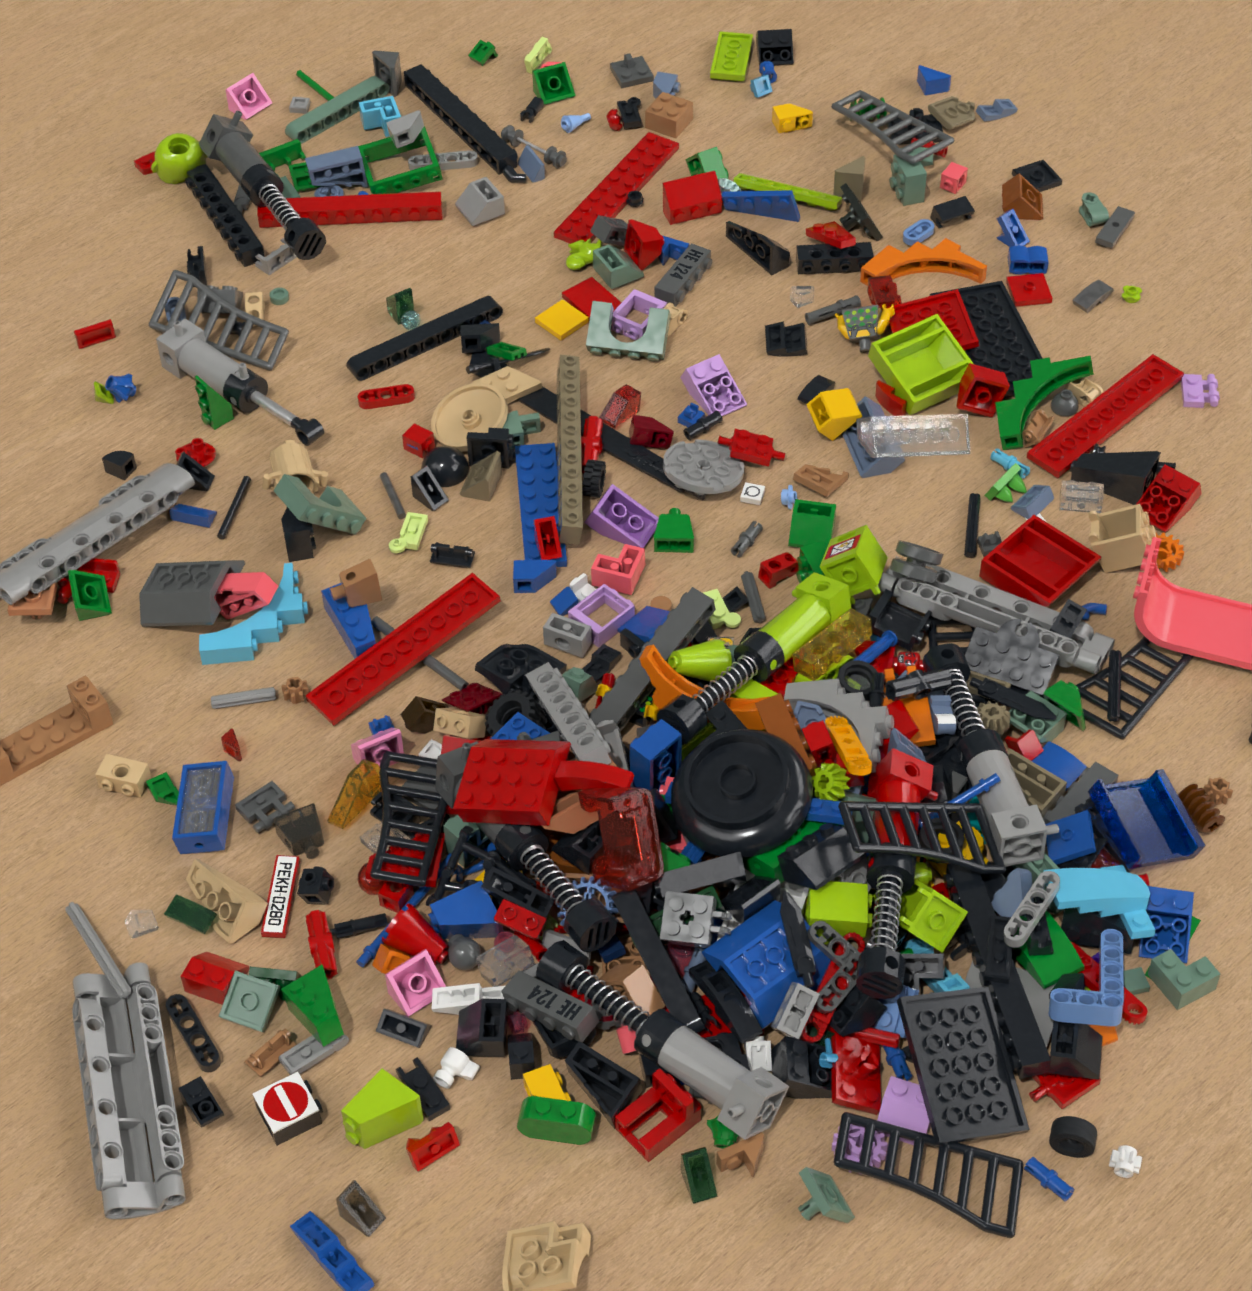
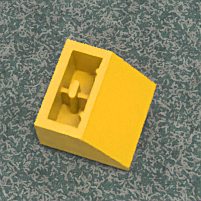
[806,388,862,441]

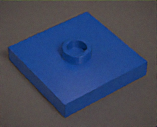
[1045,810,1096,865]

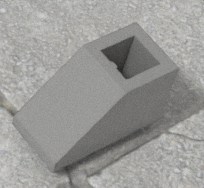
[386,110,424,148]

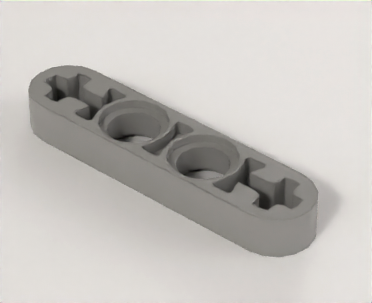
[408,150,478,171]
[1004,871,1060,948]

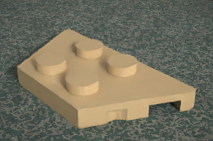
[473,366,542,404]

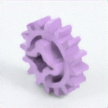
[832,1124,887,1174]

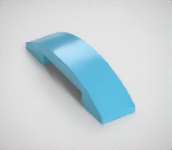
[902,937,970,993]

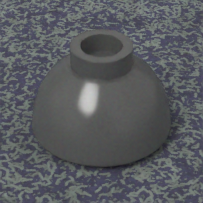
[1051,389,1079,416]

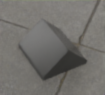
[372,51,402,97]

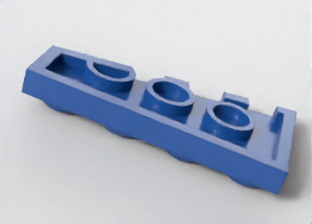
[721,190,800,222]

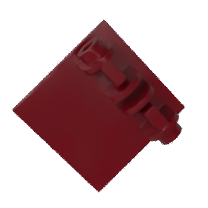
[442,683,502,714]

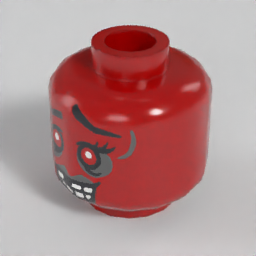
[893,652,925,676]

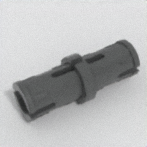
[731,521,763,558]

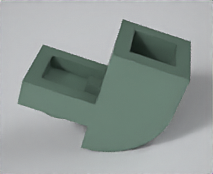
[503,410,541,449]

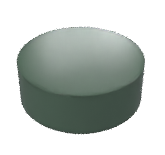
[269,288,289,305]

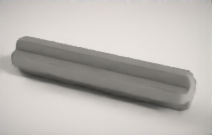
[211,687,276,709]

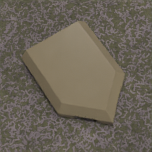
[928,96,975,130]

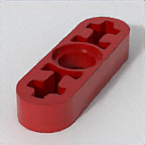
[357,384,415,409]

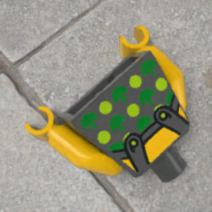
[835,304,895,353]

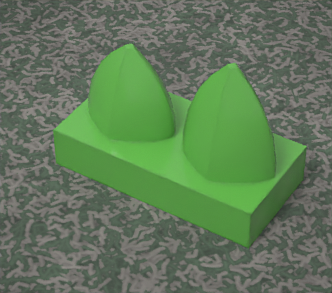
[984,463,1027,502]

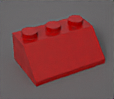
[663,171,722,225]

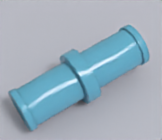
[990,448,1030,479]

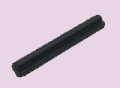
[964,493,980,558]
[1107,650,1122,722]

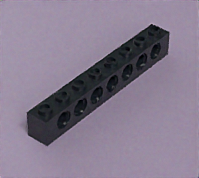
[185,163,265,267]

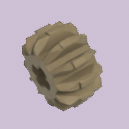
[974,701,1010,736]

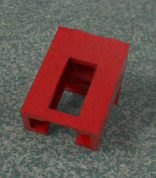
[615,1068,701,1163]

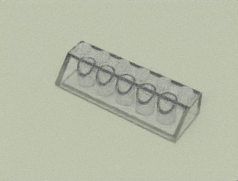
[856,414,970,458]

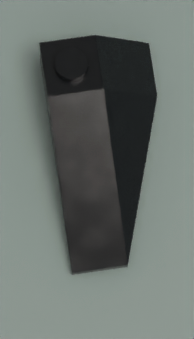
[726,221,790,276]

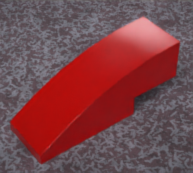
[554,761,634,796]

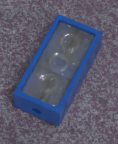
[172,761,234,854]

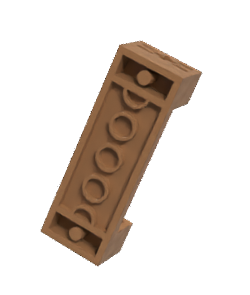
[0,675,113,786]

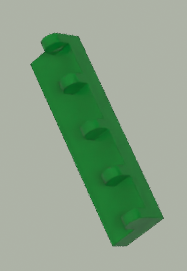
[259,139,306,171]

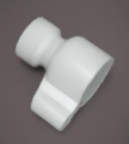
[433,1047,480,1089]

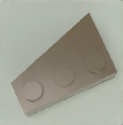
[1007,748,1067,818]

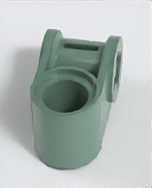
[1079,192,1109,227]

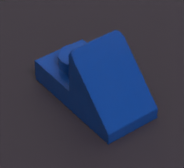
[996,209,1030,247]
[658,236,690,266]

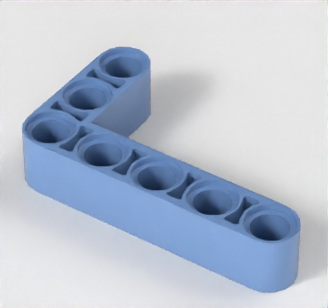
[1048,929,1124,1026]

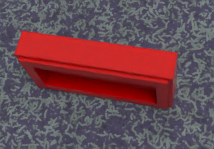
[74,319,116,349]

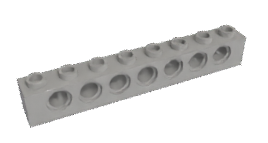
[526,662,612,765]

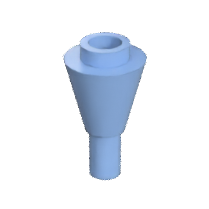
[561,113,591,133]

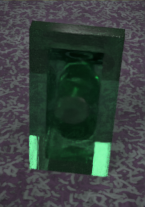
[386,288,415,325]

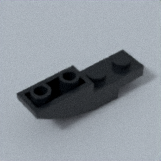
[688,960,762,1044]

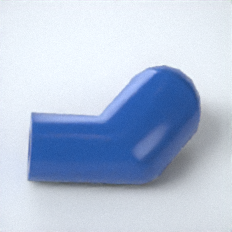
[1082,603,1107,620]

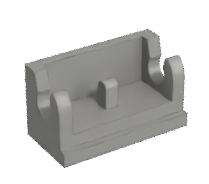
[255,238,297,275]

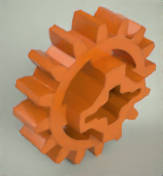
[1156,532,1184,572]

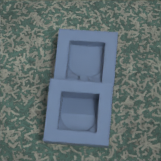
[976,99,1018,121]

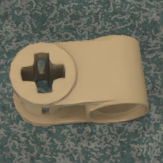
[663,302,688,337]
[1064,377,1103,407]

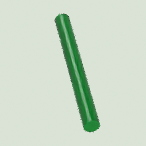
[296,70,334,101]

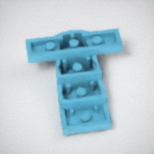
[1043,865,1155,939]

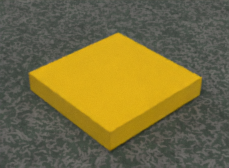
[535,299,589,341]

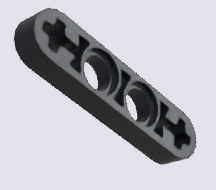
[165,994,221,1072]

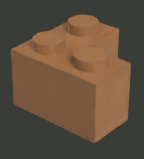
[598,965,665,1016]

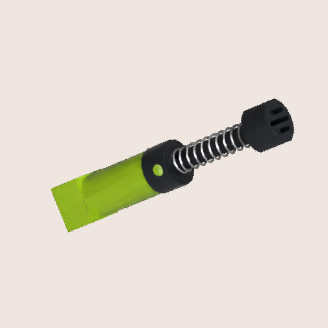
[657,572,853,745]

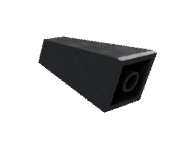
[1070,451,1161,505]

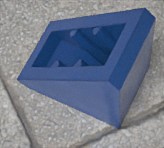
[917,65,951,96]

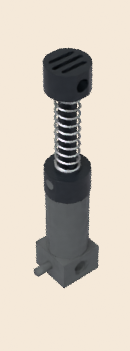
[199,111,326,260]
[435,741,617,952]

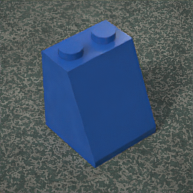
[428,880,504,940]

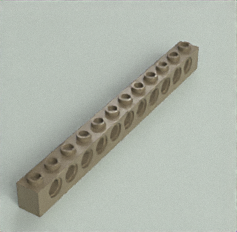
[557,355,583,545]

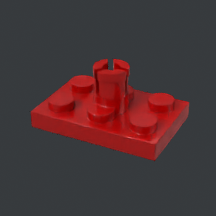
[831,1033,881,1115]

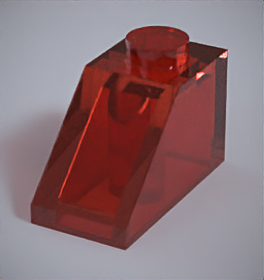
[599,384,642,428]

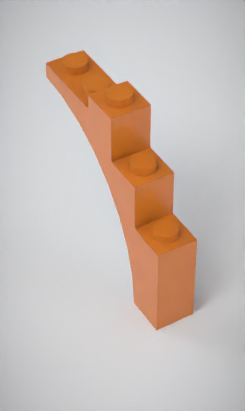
[860,238,987,290]
[639,644,770,730]

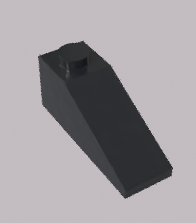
[481,866,555,918]

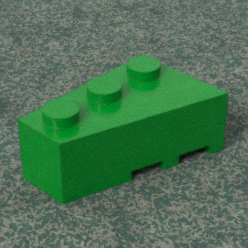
[281,965,344,1047]

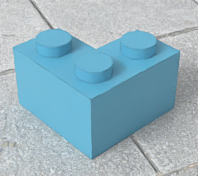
[359,96,401,137]

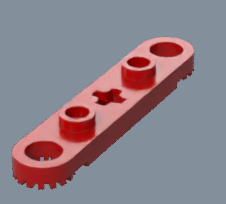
[800,932,865,1043]
[1071,942,1148,1025]

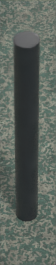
[217,476,251,540]

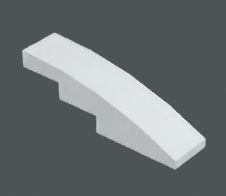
[432,983,523,1016]

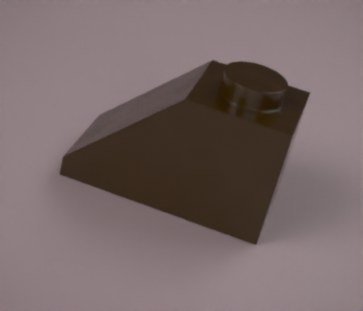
[400,696,449,734]

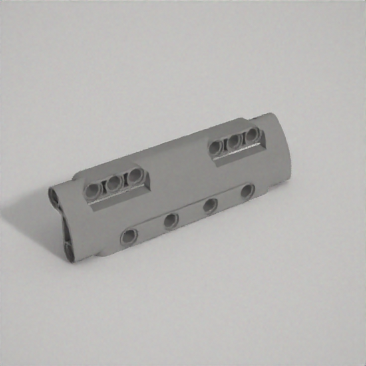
[0,463,195,605]
[878,556,1115,674]
[72,963,186,1219]

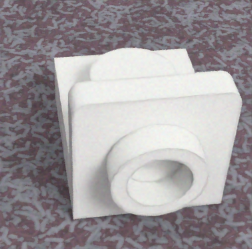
[569,573,596,603]
[744,1036,772,1071]

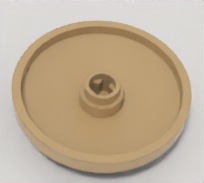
[431,383,508,452]

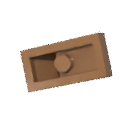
[716,1132,764,1177]

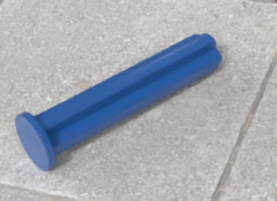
[853,630,898,663]

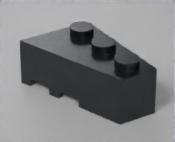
[565,1041,643,1129]

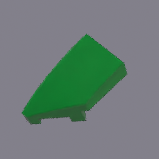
[146,772,179,805]

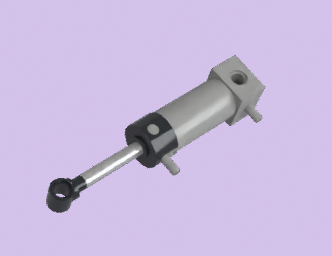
[156,319,324,446]

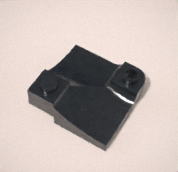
[475,644,567,703]

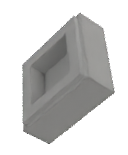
[289,97,311,114]

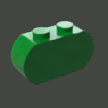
[517,1096,596,1145]

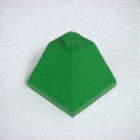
[1043,680,1086,732]

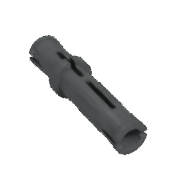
[805,295,861,325]

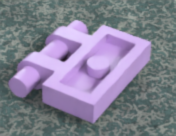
[1181,374,1220,408]

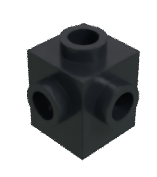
[297,866,334,904]

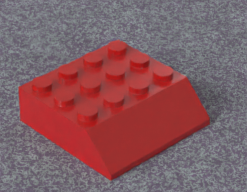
[979,515,1101,607]
[453,739,571,826]

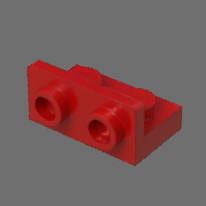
[77,558,121,593]
[494,899,547,940]

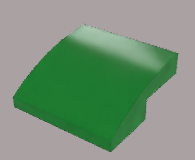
[289,162,320,192]

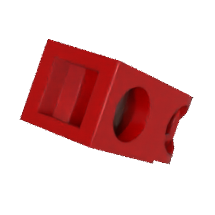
[758,552,799,589]

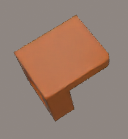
[372,943,411,974]

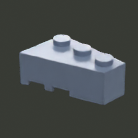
[305,146,368,187]

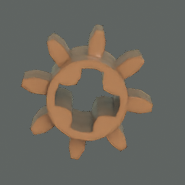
[281,677,309,704]
[1204,777,1233,805]

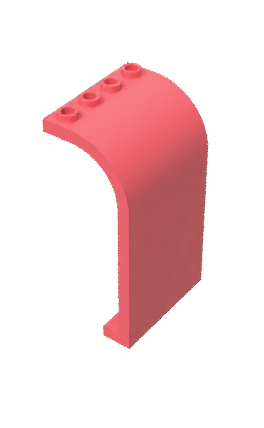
[1133,537,1252,670]

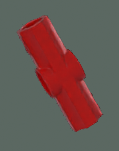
[581,416,603,473]
[306,910,338,980]

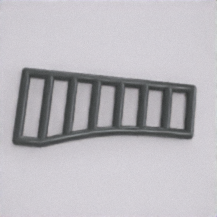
[831,90,955,164]
[148,270,289,371]

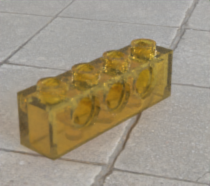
[793,608,872,681]

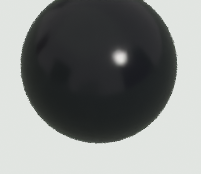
[421,446,469,487]

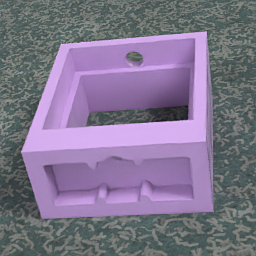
[611,289,667,340]
[568,584,635,648]

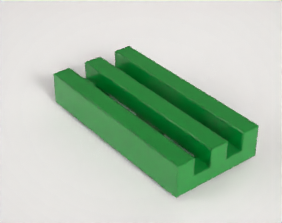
[487,342,527,361]

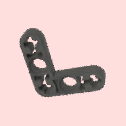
[807,921,861,1014]

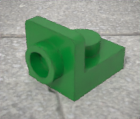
[468,39,498,66]

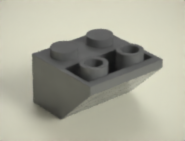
[197,285,243,314]

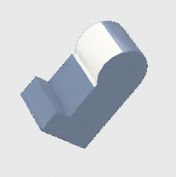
[929,695,956,735]

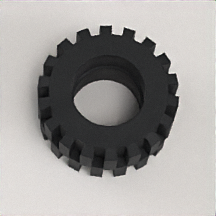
[485,690,547,737]

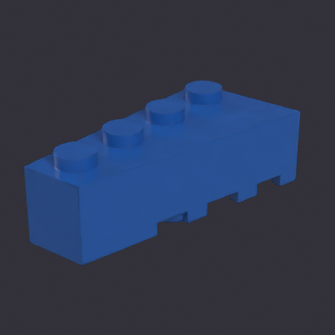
[321,583,376,659]

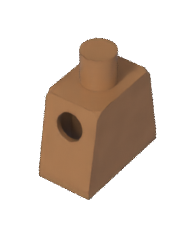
[329,559,382,607]

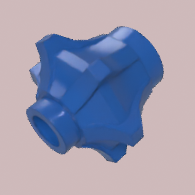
[105,373,136,403]

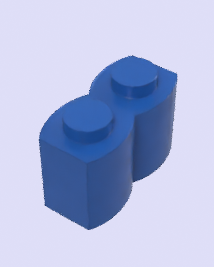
[1007,245,1049,274]

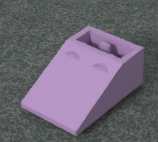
[680,354,747,416]

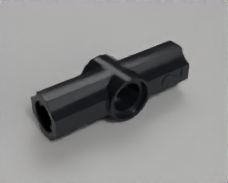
[885,668,952,701]

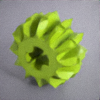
[811,763,850,801]

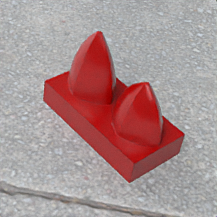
[406,1122,460,1171]

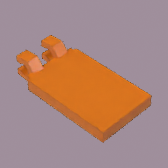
[883,665,936,747]

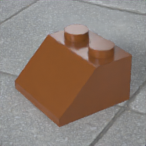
[1002,173,1043,220]

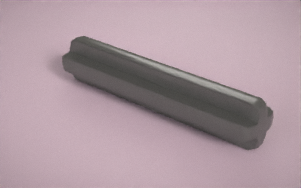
[741,571,766,624]

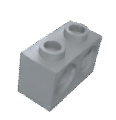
[771,982,820,1039]

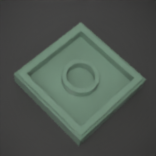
[218,971,281,1032]

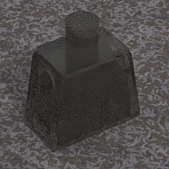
[273,803,324,859]

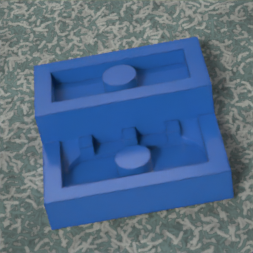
[1032,741,1087,791]

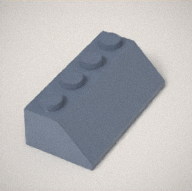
[842,396,905,478]

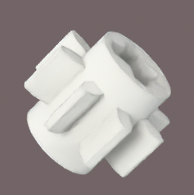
[1109,1145,1142,1178]

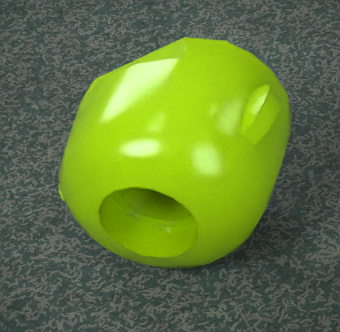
[151,133,208,185]

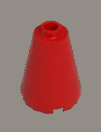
[382,903,449,965]

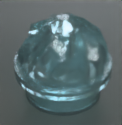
[401,311,421,330]

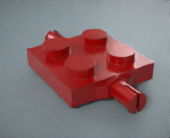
[717,428,785,467]
[1029,1072,1101,1109]

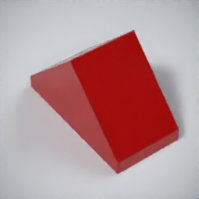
[534,516,562,560]

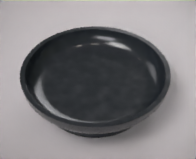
[671,729,813,858]

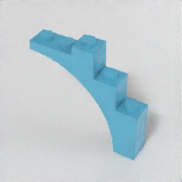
[199,563,308,665]

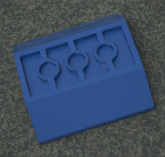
[702,900,831,1029]

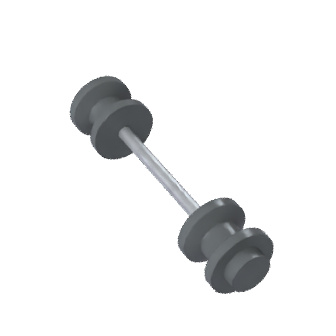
[501,125,567,169]

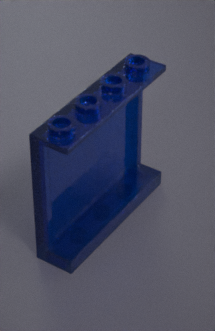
[1088,769,1206,870]

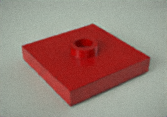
[1006,273,1053,307]

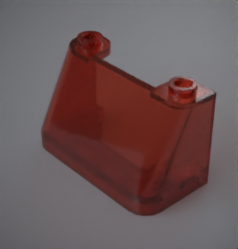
[578,787,664,891]

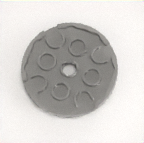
[663,440,744,495]

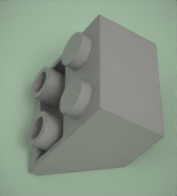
[455,177,505,226]

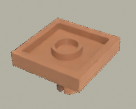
[7,582,58,619]

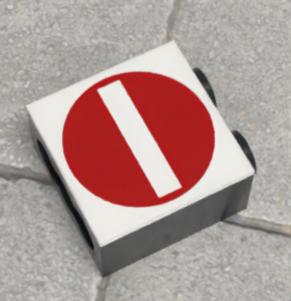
[253,1072,323,1146]

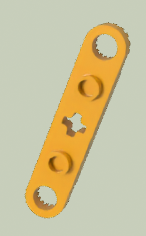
[825,716,872,776]

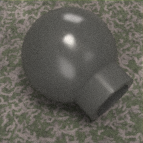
[448,934,481,970]

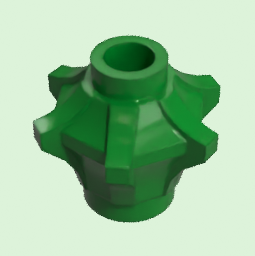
[707,1111,739,1149]

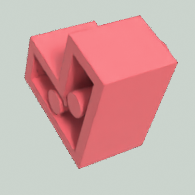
[591,544,645,595]

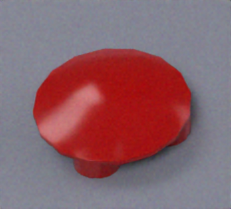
[175,438,216,467]

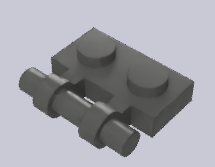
[235,781,295,833]

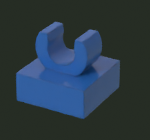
[678,403,705,427]
[368,715,394,735]

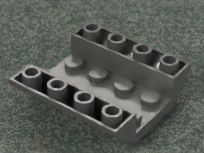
[139,560,245,627]

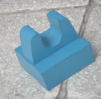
[750,75,773,98]

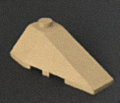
[186,859,268,944]

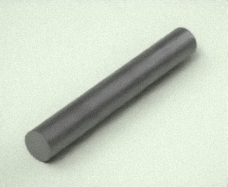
[380,472,406,519]

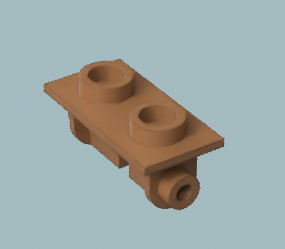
[1023,409,1055,448]
[244,1029,297,1077]

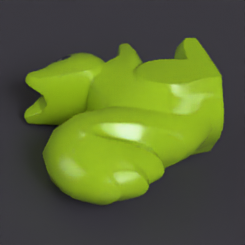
[566,239,602,270]

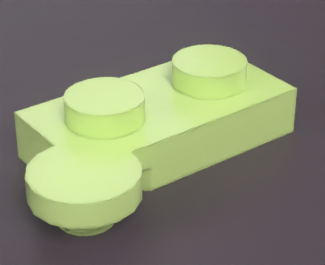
[524,37,552,74]
[389,512,428,553]
[703,589,741,629]

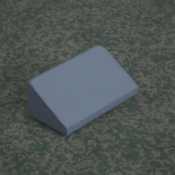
[518,145,545,183]
[1011,485,1054,519]

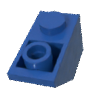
[513,560,557,593]

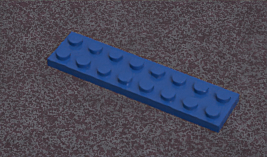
[515,443,567,567]

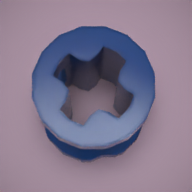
[759,61,777,84]

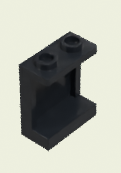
[864,589,932,652]

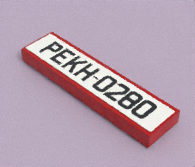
[261,855,300,938]

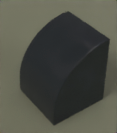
[102,451,137,481]

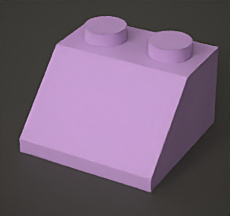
[877,1076,930,1145]

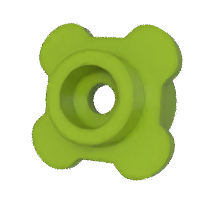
[1122,285,1142,303]

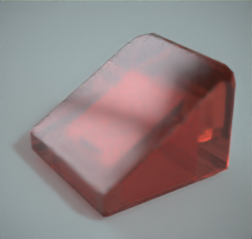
[221,728,242,762]

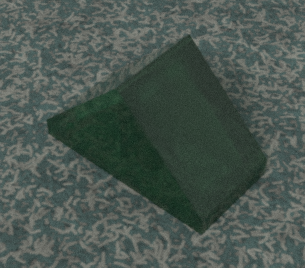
[681,1147,718,1204]

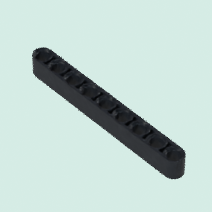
[346,296,503,381]

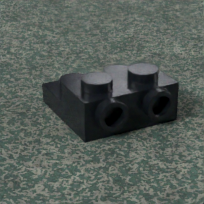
[467,427,515,469]

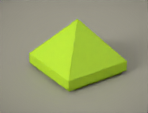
[94,381,114,404]

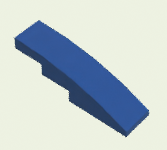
[290,1211,375,1291]

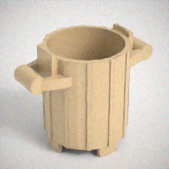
[262,440,328,493]

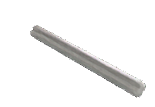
[65,902,132,999]

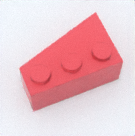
[214,572,278,620]

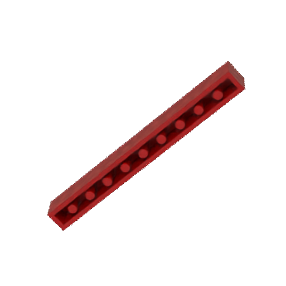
[257,192,442,228]

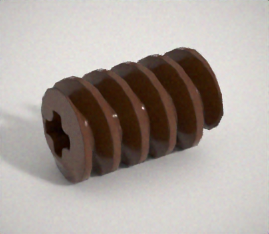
[1177,784,1225,834]

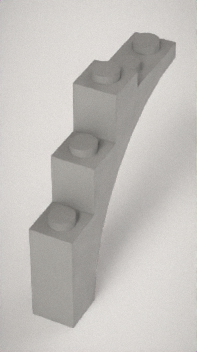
[784,679,894,773]

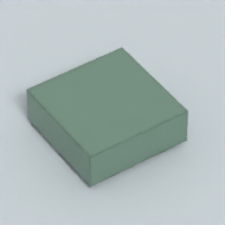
[1123,967,1150,995]

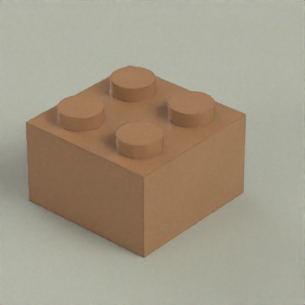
[645,92,693,139]

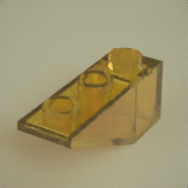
[327,759,381,829]

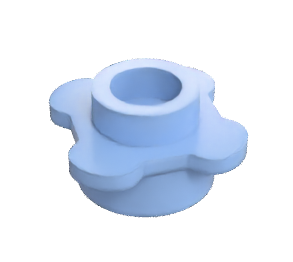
[781,485,797,510]

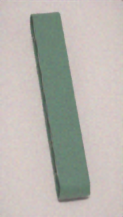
[285,76,389,144]

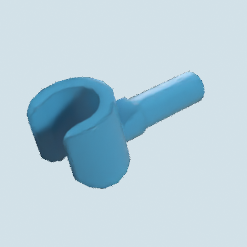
[819,1038,838,1068]

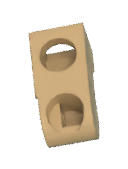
[245,292,265,327]

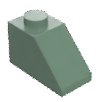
[562,667,598,702]

